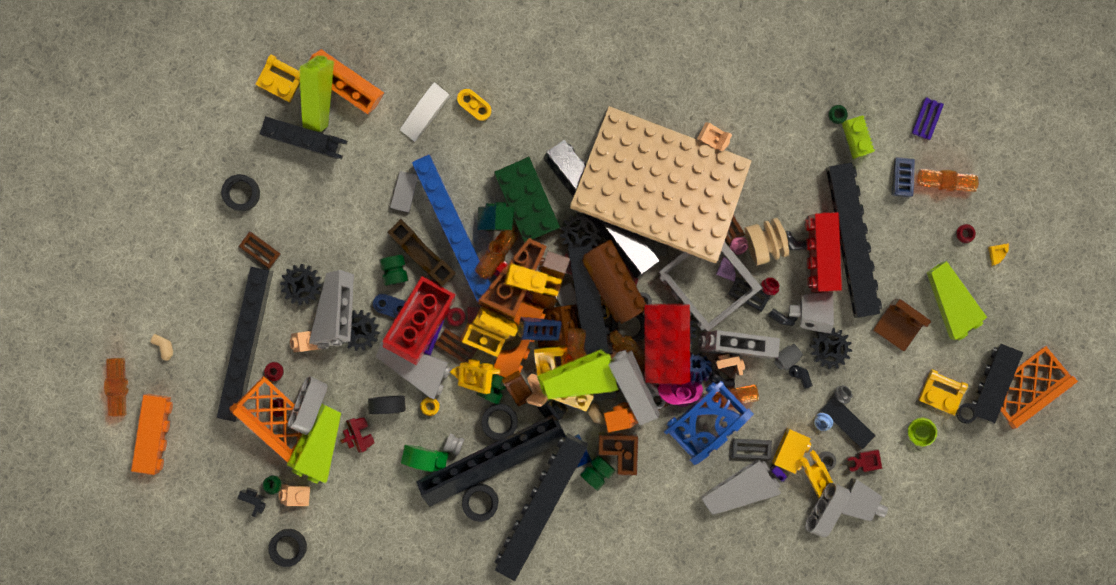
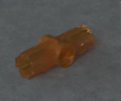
[917,169,979,192]
[475,228,518,279]
[561,328,587,365]
[104,358,128,417]
[701,384,760,407]

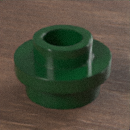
[828,105,848,124]
[263,475,282,495]

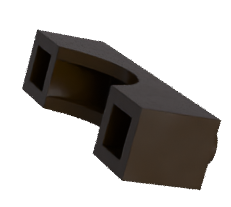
[387,219,456,288]

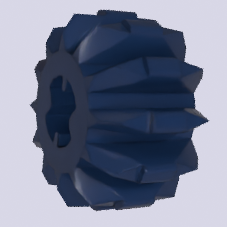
[690,353,712,385]

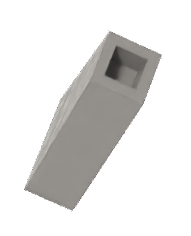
[310,270,354,349]
[698,330,780,359]
[376,339,451,399]
[609,350,660,425]
[700,459,781,515]

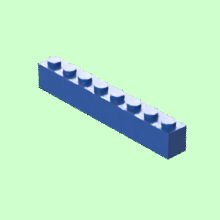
[412,154,491,302]

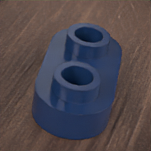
[373,294,406,318]

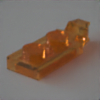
[610,330,645,373]

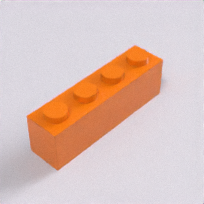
[309,49,384,114]
[131,394,173,475]

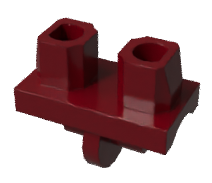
[340,417,375,453]

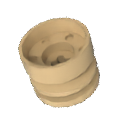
[744,218,789,266]

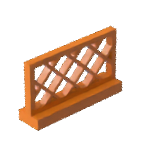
[1000,346,1078,429]
[229,376,302,462]

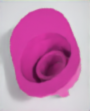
[658,381,703,407]

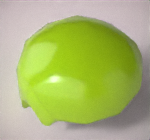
[908,417,937,447]

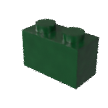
[477,202,513,231]

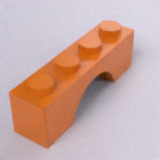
[494,299,545,377]

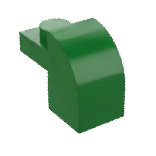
[401,445,449,472]

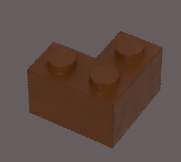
[530,251,570,310]
[598,433,638,475]

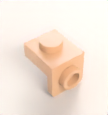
[697,122,732,151]
[290,331,319,352]
[714,354,745,376]
[526,374,548,407]
[278,484,310,506]

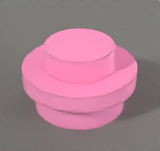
[729,237,748,255]

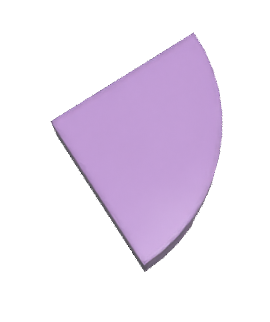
[716,257,736,282]

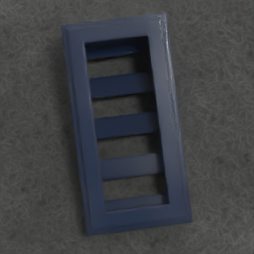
[891,157,915,197]
[518,317,562,341]

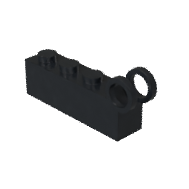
[259,116,348,160]
[956,344,1023,425]

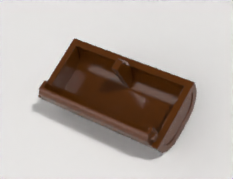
[582,239,647,324]

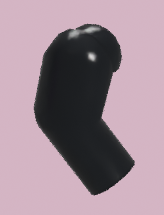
[785,231,807,250]
[768,308,798,326]
[789,365,813,389]
[709,370,735,388]

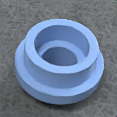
[814,413,833,431]

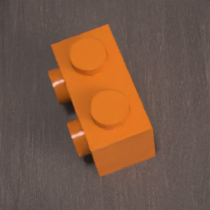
[604,402,638,432]

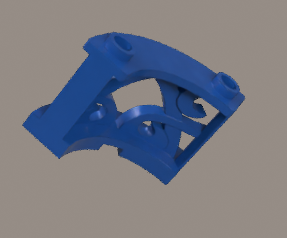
[664,381,754,465]

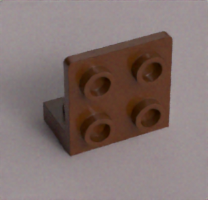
[873,299,931,351]
[536,304,582,348]

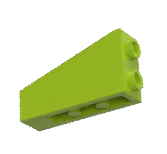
[299,56,334,132]
[927,261,987,340]
[537,350,618,399]
[287,404,341,484]

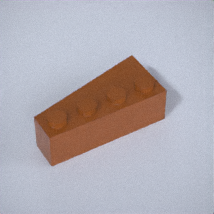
[478,238,547,320]

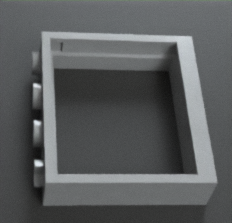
[659,242,762,332]

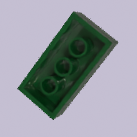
[494,157,560,243]

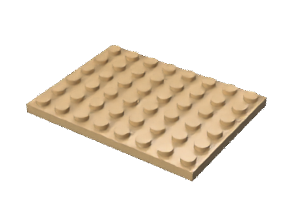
[570,106,752,263]

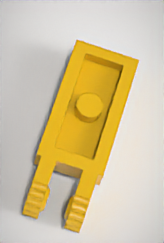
[505,264,561,296]
[800,450,833,499]

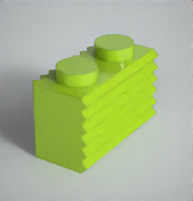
[841,115,875,159]

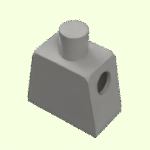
[789,292,834,333]
[842,478,888,521]

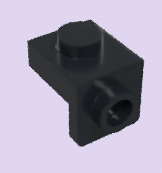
[537,399,568,420]
[237,488,266,517]

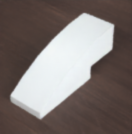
[400,83,450,142]

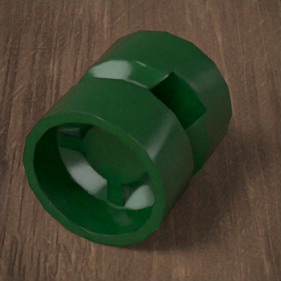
[379,255,409,286]
[476,374,506,404]
[580,454,616,491]

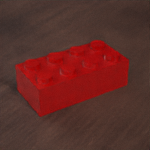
[805,213,842,292]
[383,276,456,366]
[645,303,690,385]

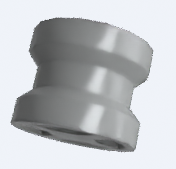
[443,433,464,457]

